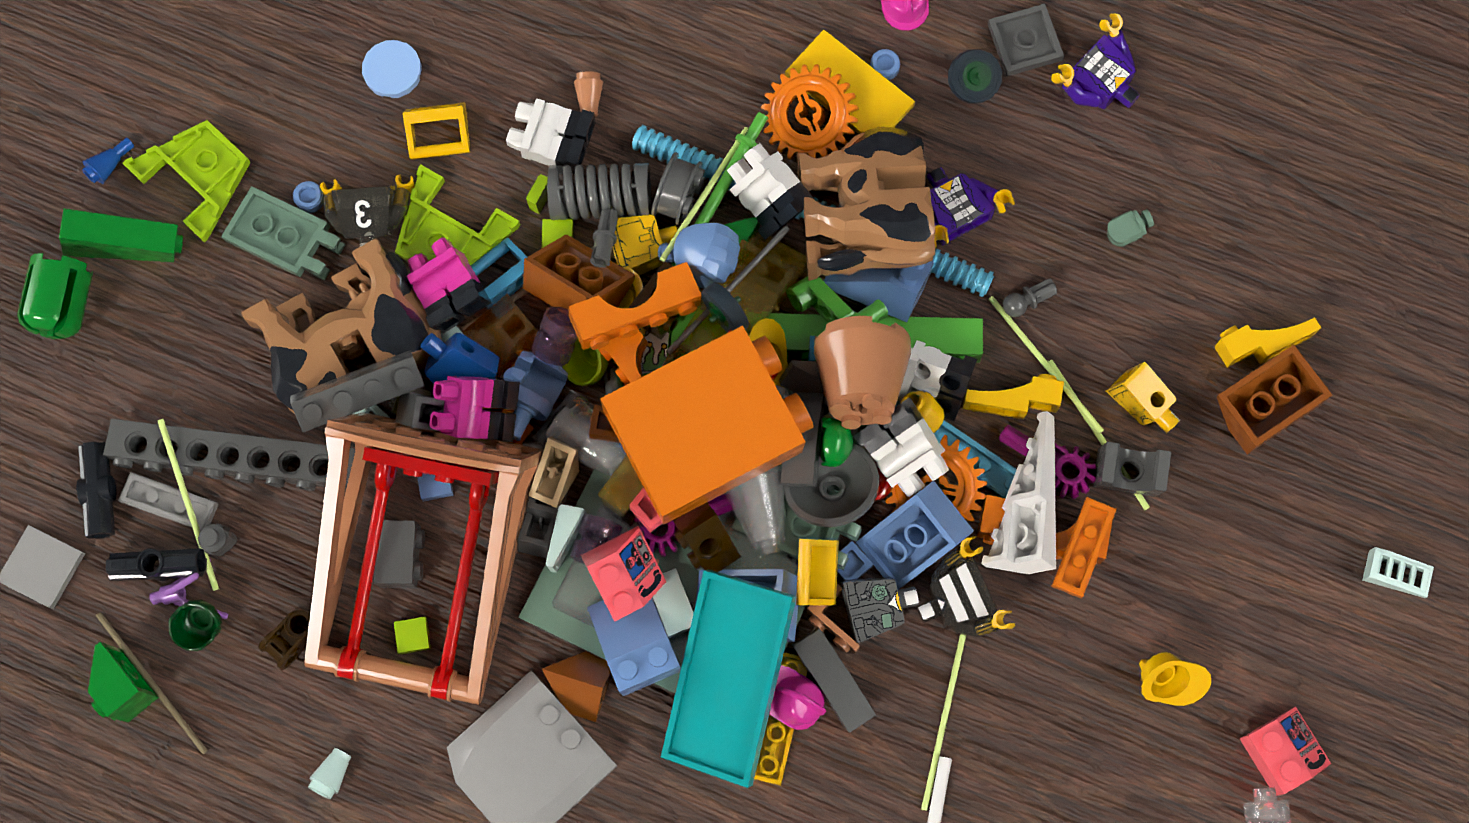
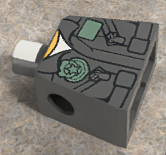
[839,577,919,643]

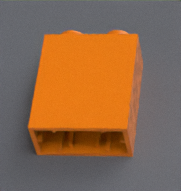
[600,325,814,525]

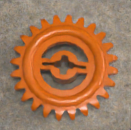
[761,64,859,160]
[885,435,987,522]

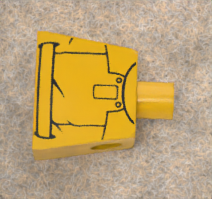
[612,215,678,275]
[1106,362,1180,433]

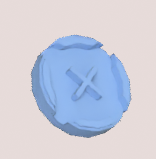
[362,40,422,98]

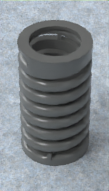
[547,163,651,220]

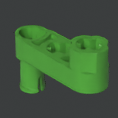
[786,276,888,323]

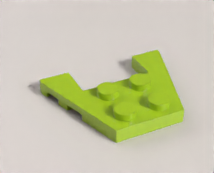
[123,120,251,243]
[395,164,521,266]

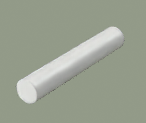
[927,756,952,823]

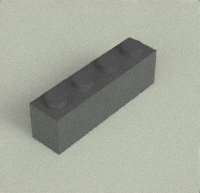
[290,350,425,432]

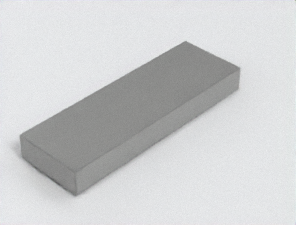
[118,472,219,531]

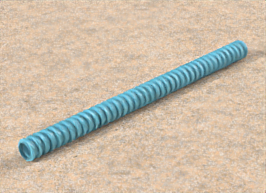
[632,125,994,297]

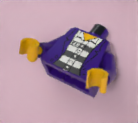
[1051,13,1140,109]
[927,167,1015,248]

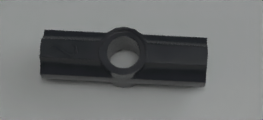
[76,442,117,539]
[106,548,207,582]

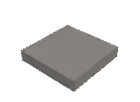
[0,525,85,609]

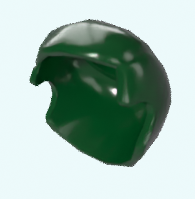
[168,599,222,651]

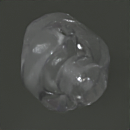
[1243,787,1292,823]

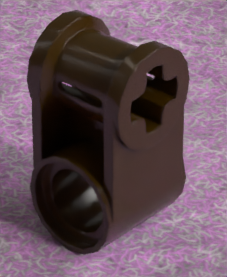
[258,610,310,670]

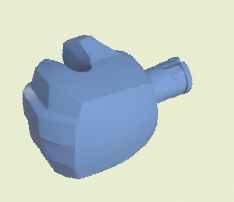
[658,223,740,289]
[503,350,568,441]

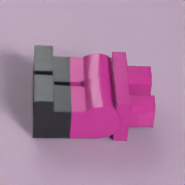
[407,238,492,334]
[429,376,520,442]

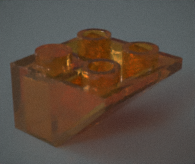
[462,293,545,377]

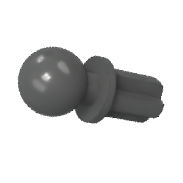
[1003,278,1057,317]

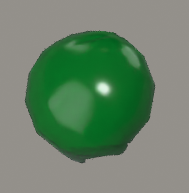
[821,417,853,467]

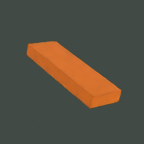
[1051,497,1117,599]

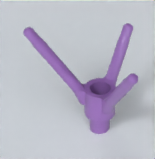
[150,558,228,619]

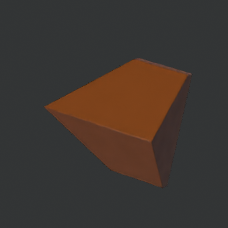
[542,651,612,722]

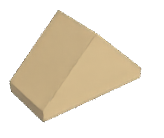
[528,437,579,508]

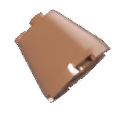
[814,316,911,429]

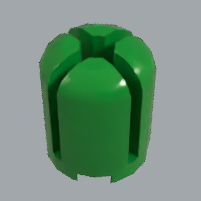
[17,253,94,339]

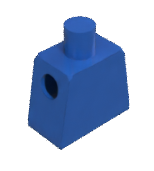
[420,333,500,384]

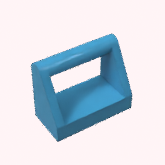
[471,237,527,310]

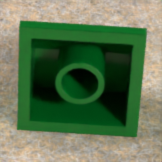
[88,642,159,723]

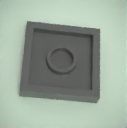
[987,4,1064,77]

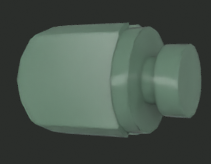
[1107,209,1155,247]

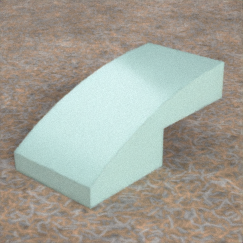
[653,568,694,638]

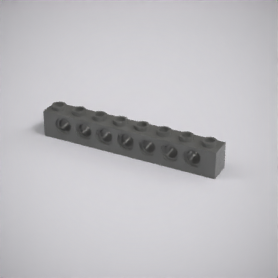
[103,419,355,495]

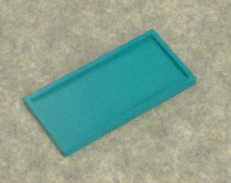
[661,569,797,788]

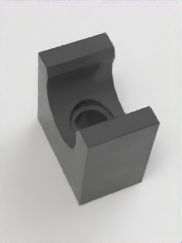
[1093,442,1172,497]

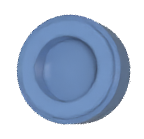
[870,49,900,80]
[293,181,325,213]

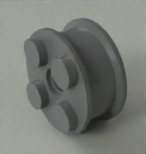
[651,152,705,225]

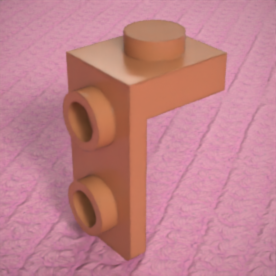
[807,584,860,654]

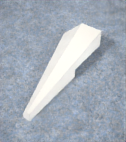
[982,411,1056,574]

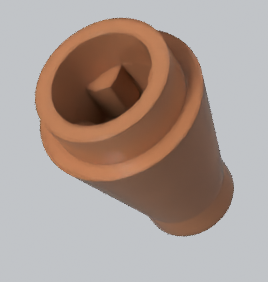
[574,71,603,117]

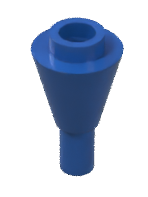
[82,137,135,184]

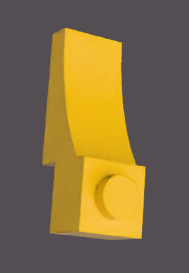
[1215,318,1321,368]
[962,374,1064,419]

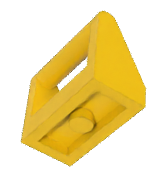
[403,102,470,159]
[796,539,839,605]

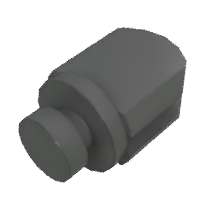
[198,524,238,557]

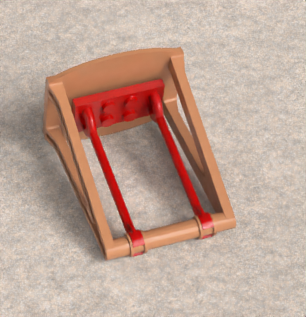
[305,412,544,705]

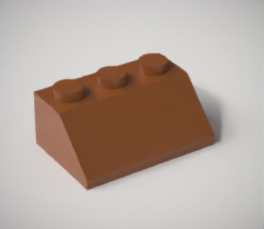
[523,234,635,317]
[1217,345,1332,455]

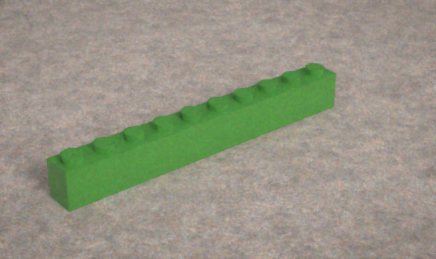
[671,311,983,363]

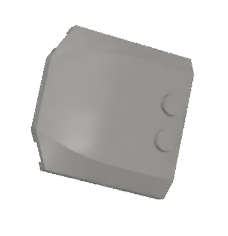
[447,670,617,823]

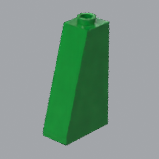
[59,208,183,262]

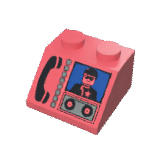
[581,526,666,622]
[1240,706,1331,796]

